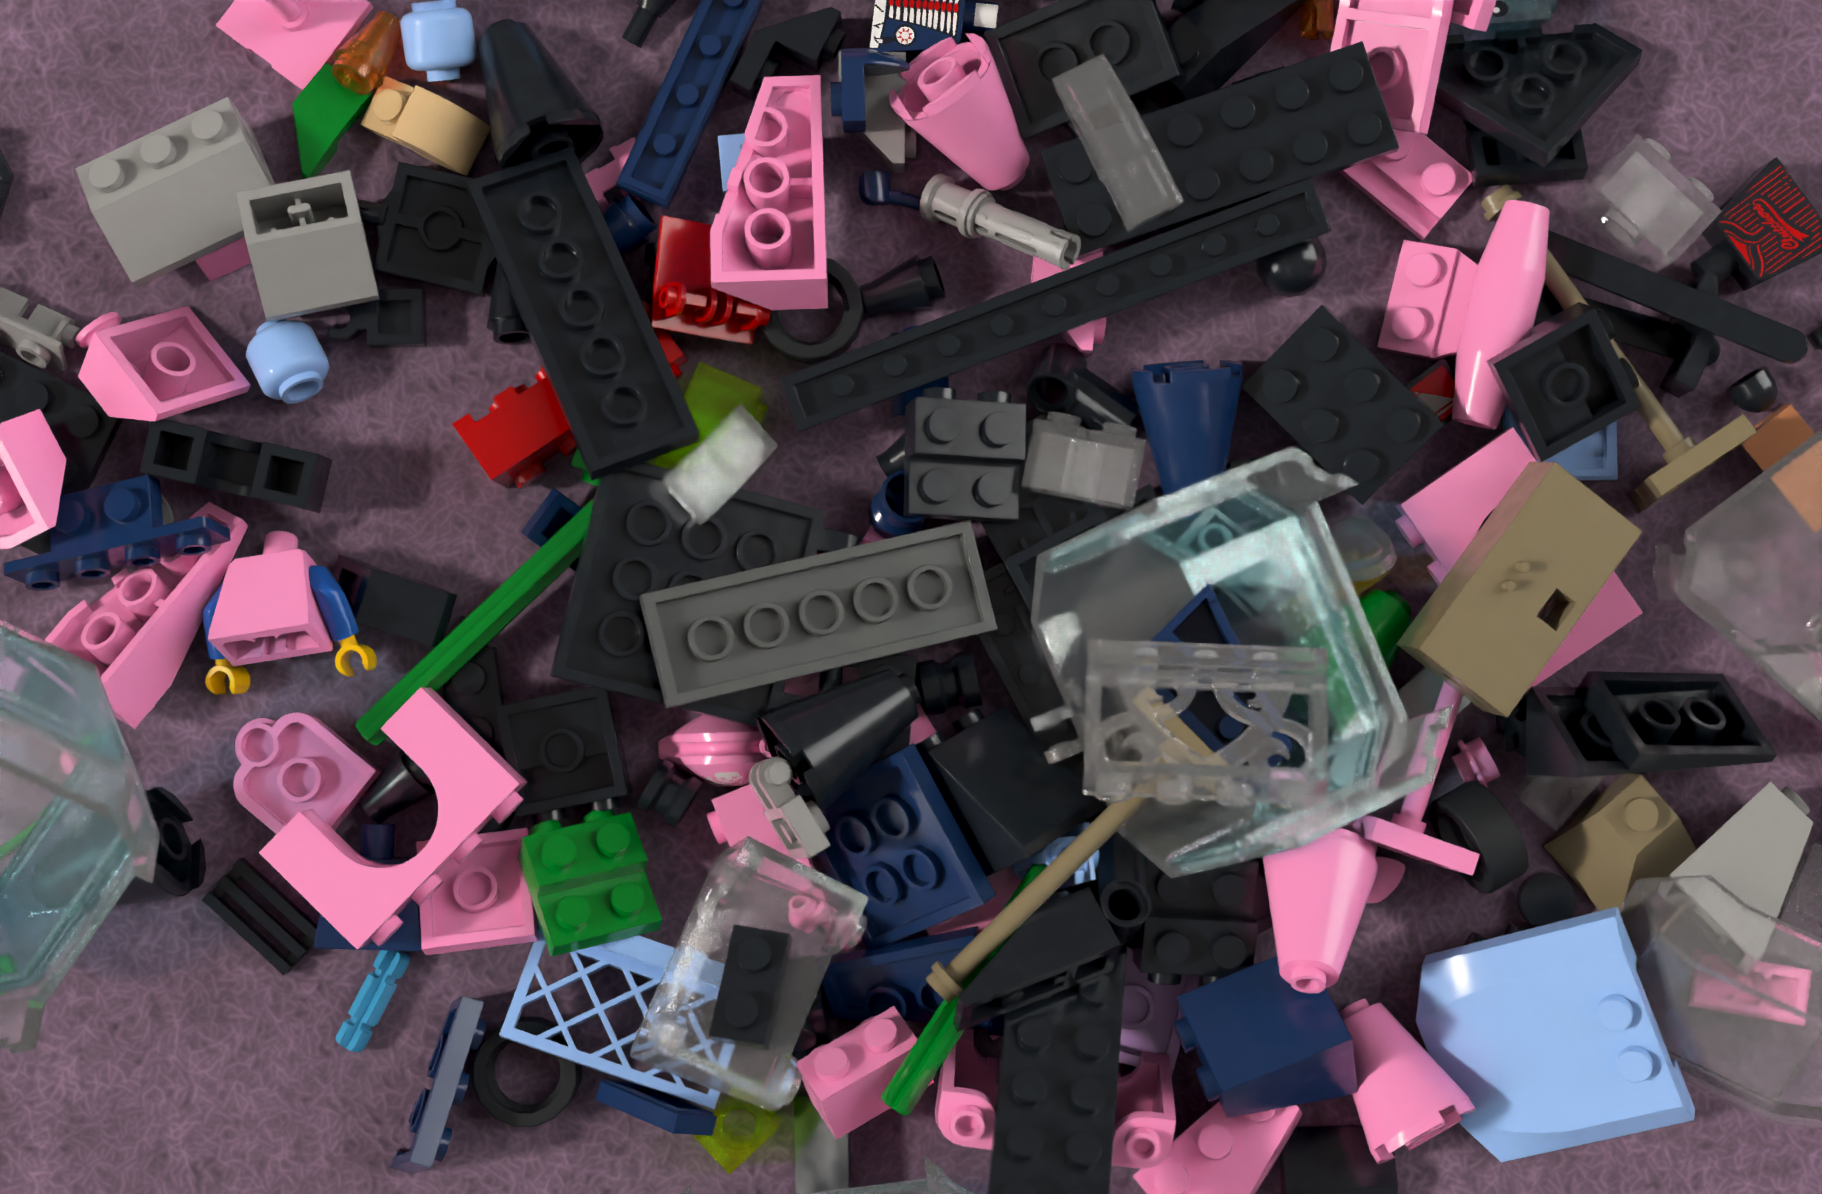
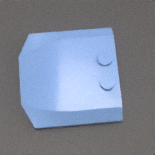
[1416,907,1695,1162]

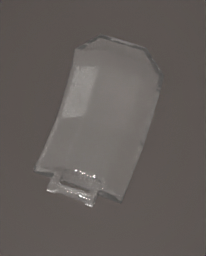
[1619,875,1822,1129]

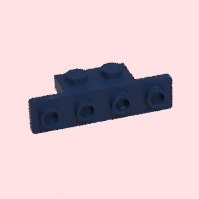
[3,474,231,591]

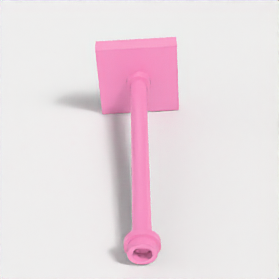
[216,0,374,90]
[1329,681,1480,876]

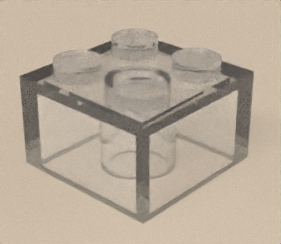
[1565,134,1722,272]

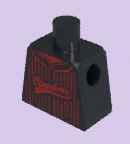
[1690,157,1822,291]

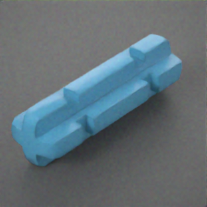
[336,950,410,1053]

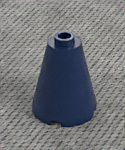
[1131,360,1244,513]

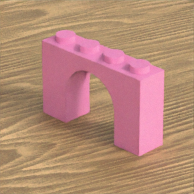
[1395,427,1643,690]
[259,687,527,949]

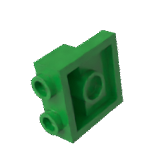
[518,809,662,957]

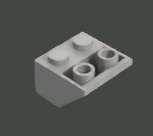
[236,170,379,322]

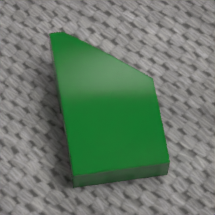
[292,62,372,179]

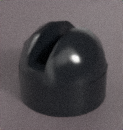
[1726,366,1778,413]

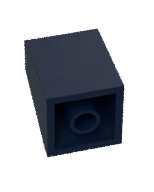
[1173,956,1358,1118]

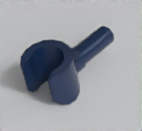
[859,170,921,211]

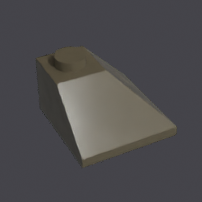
[1542,773,1697,924]

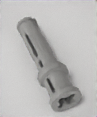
[919,173,1081,270]

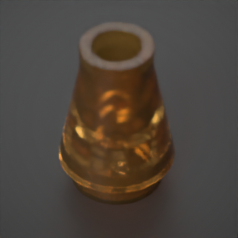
[332,11,402,95]

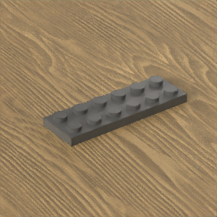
[639,520,998,709]

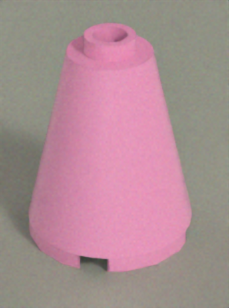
[889,33,1030,191]
[1263,824,1378,994]
[1339,998,1476,1164]

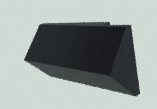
[1526,671,1777,778]

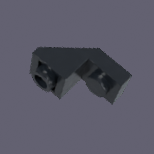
[730,7,846,101]
[332,554,457,647]

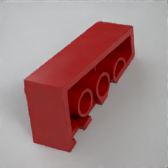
[452,300,688,489]

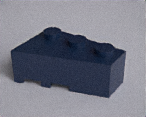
[1125,583,1293,790]

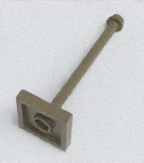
[1481,184,1757,514]
[926,687,1242,1003]

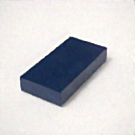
[595,1079,717,1136]

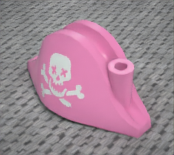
[658,714,778,788]

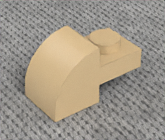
[360,75,490,177]

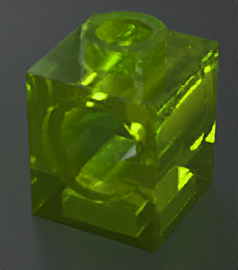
[693,1079,781,1175]

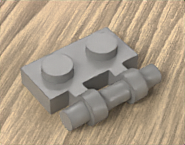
[749,757,830,860]

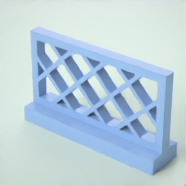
[499,923,737,1110]

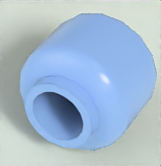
[400,0,477,82]
[246,319,330,404]

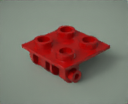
[650,215,771,345]

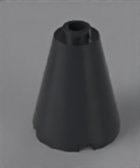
[478,19,604,170]
[756,669,922,811]
[39,787,206,914]

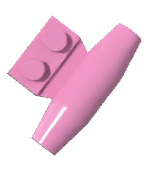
[1377,200,1550,430]

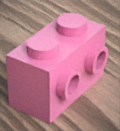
[795,1006,934,1140]

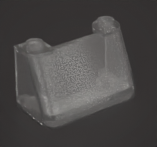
[630,836,869,1111]

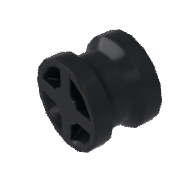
[637,758,704,829]

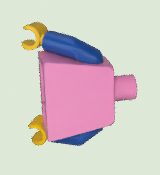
[203,531,377,695]

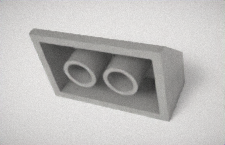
[75,97,275,288]

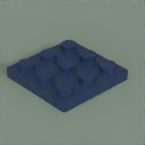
[817,743,996,948]

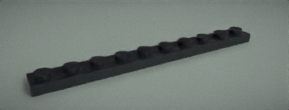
[779,178,1331,433]

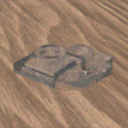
[661,404,779,525]

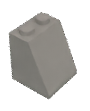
[1663,781,1814,974]

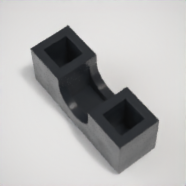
[140,419,332,513]

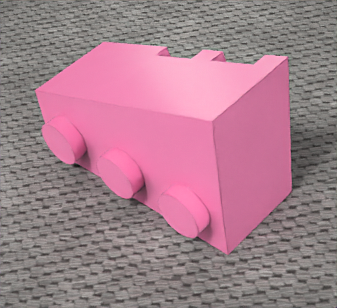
[1133,1102,1303,1194]

